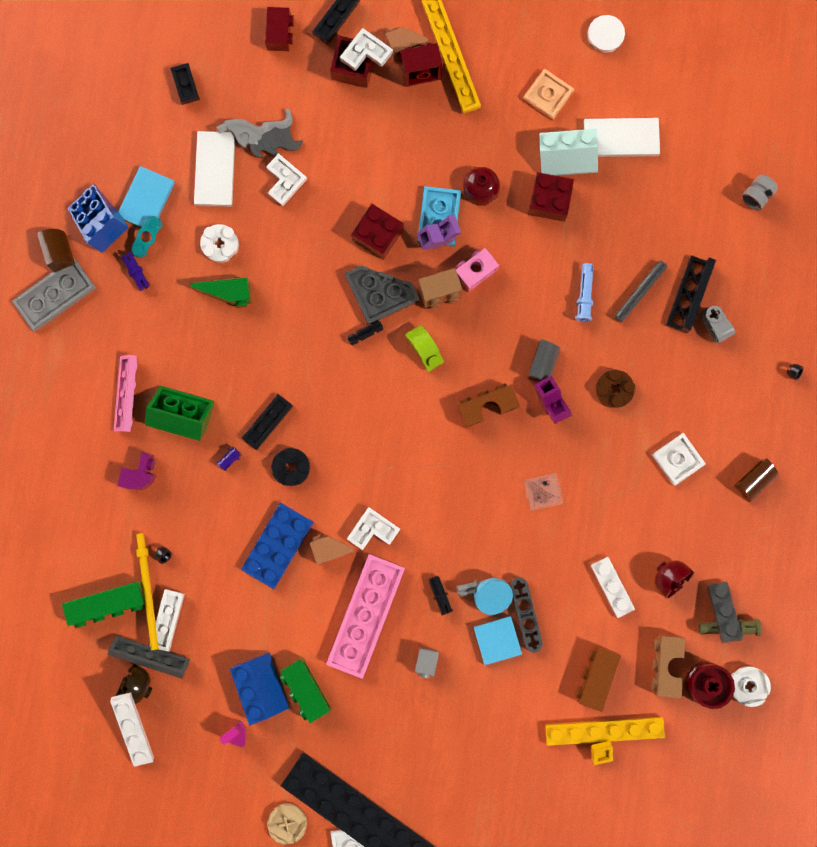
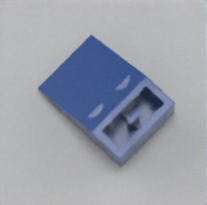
[68,184,129,253]

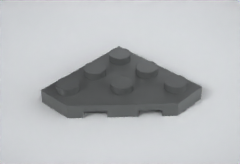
[344,265,420,325]

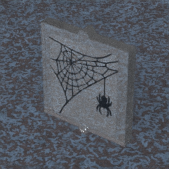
[524,473,564,511]

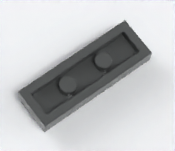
[707,582,743,644]

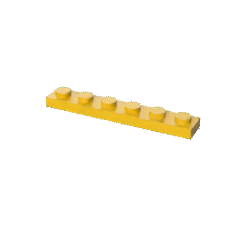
[545,717,665,746]

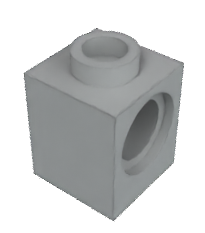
[415,647,439,678]

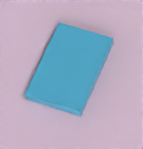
[118,166,175,228]
[417,186,461,247]

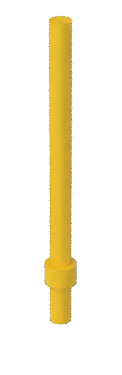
[136,533,159,651]

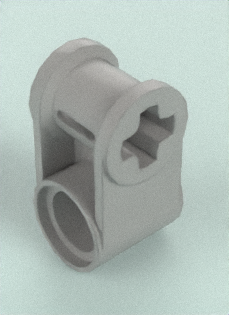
[701,306,735,344]

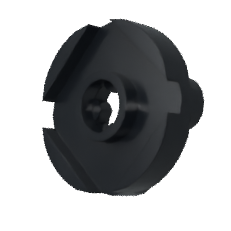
[271,448,310,486]

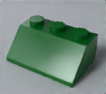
[145,386,215,441]

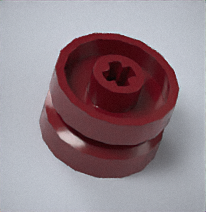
[685,662,735,709]

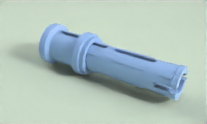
[575,263,594,322]

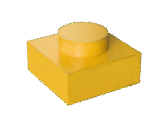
[591,741,613,765]

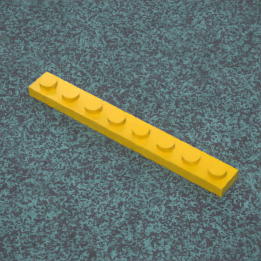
[421,0,481,114]

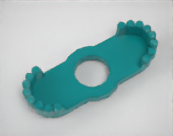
[132,216,163,258]

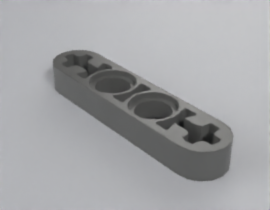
[510,577,543,653]

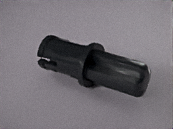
[429,576,453,616]

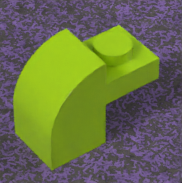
[405,325,444,372]

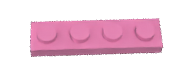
[114,355,138,432]

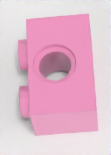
[456,248,499,292]

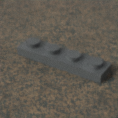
[108,636,190,679]

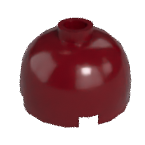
[463,167,500,206]
[655,560,695,599]

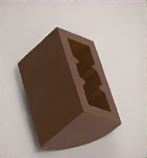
[37,229,75,272]
[734,458,779,502]

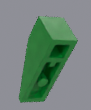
[190,278,252,308]

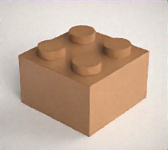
[418,268,462,310]

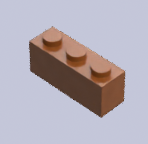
[575,645,621,712]

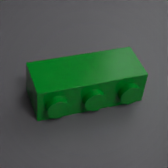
[280,657,331,724]

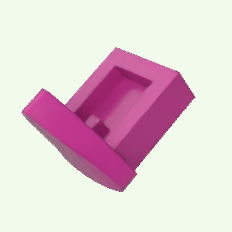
[219,722,246,747]

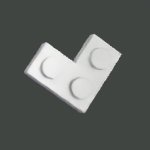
[340,28,393,71]
[266,153,307,207]
[347,507,400,550]

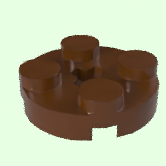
[596,369,635,408]

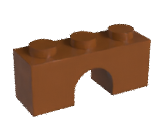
[457,383,520,428]

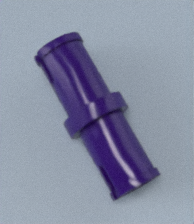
[121,252,150,291]

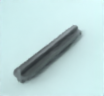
[614,260,667,323]

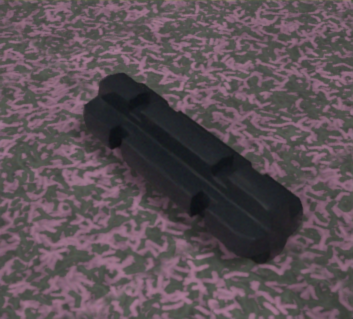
[347,320,383,345]

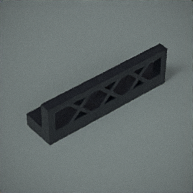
[665,255,716,334]

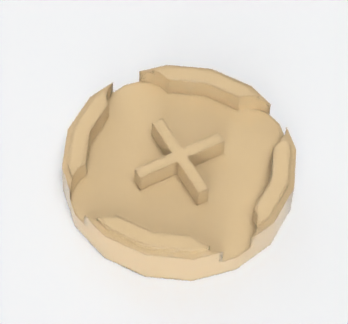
[267,803,307,845]

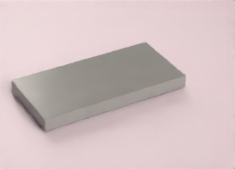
[12,257,97,332]

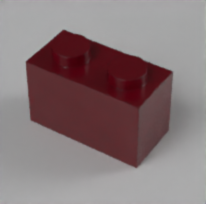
[265,7,294,51]

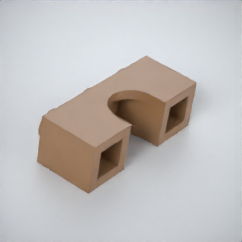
[651,635,685,698]

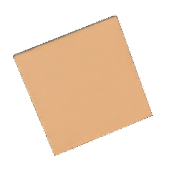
[522,68,574,121]

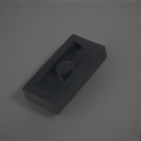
[171,63,200,105]

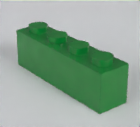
[62,581,145,628]

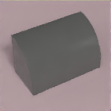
[527,339,561,382]

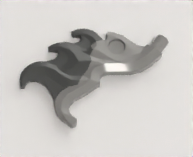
[216,109,303,158]

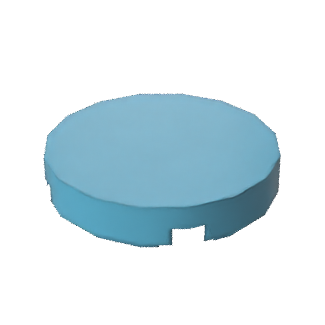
[474,578,513,615]

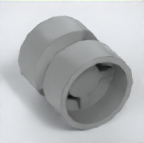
[741,174,778,211]

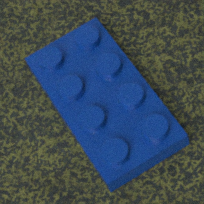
[241,503,314,589]

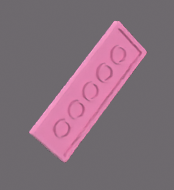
[326,554,405,679]

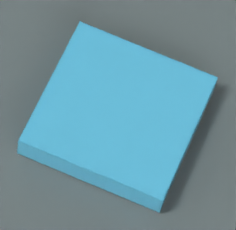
[473,616,522,665]

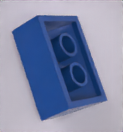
[230,653,289,726]

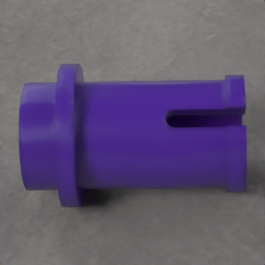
[217,447,242,471]

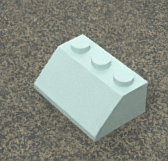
[539,129,598,176]

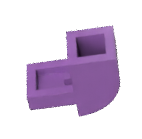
[417,215,461,250]

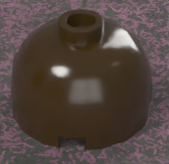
[116,664,152,704]

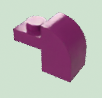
[534,376,572,424]
[117,452,156,490]

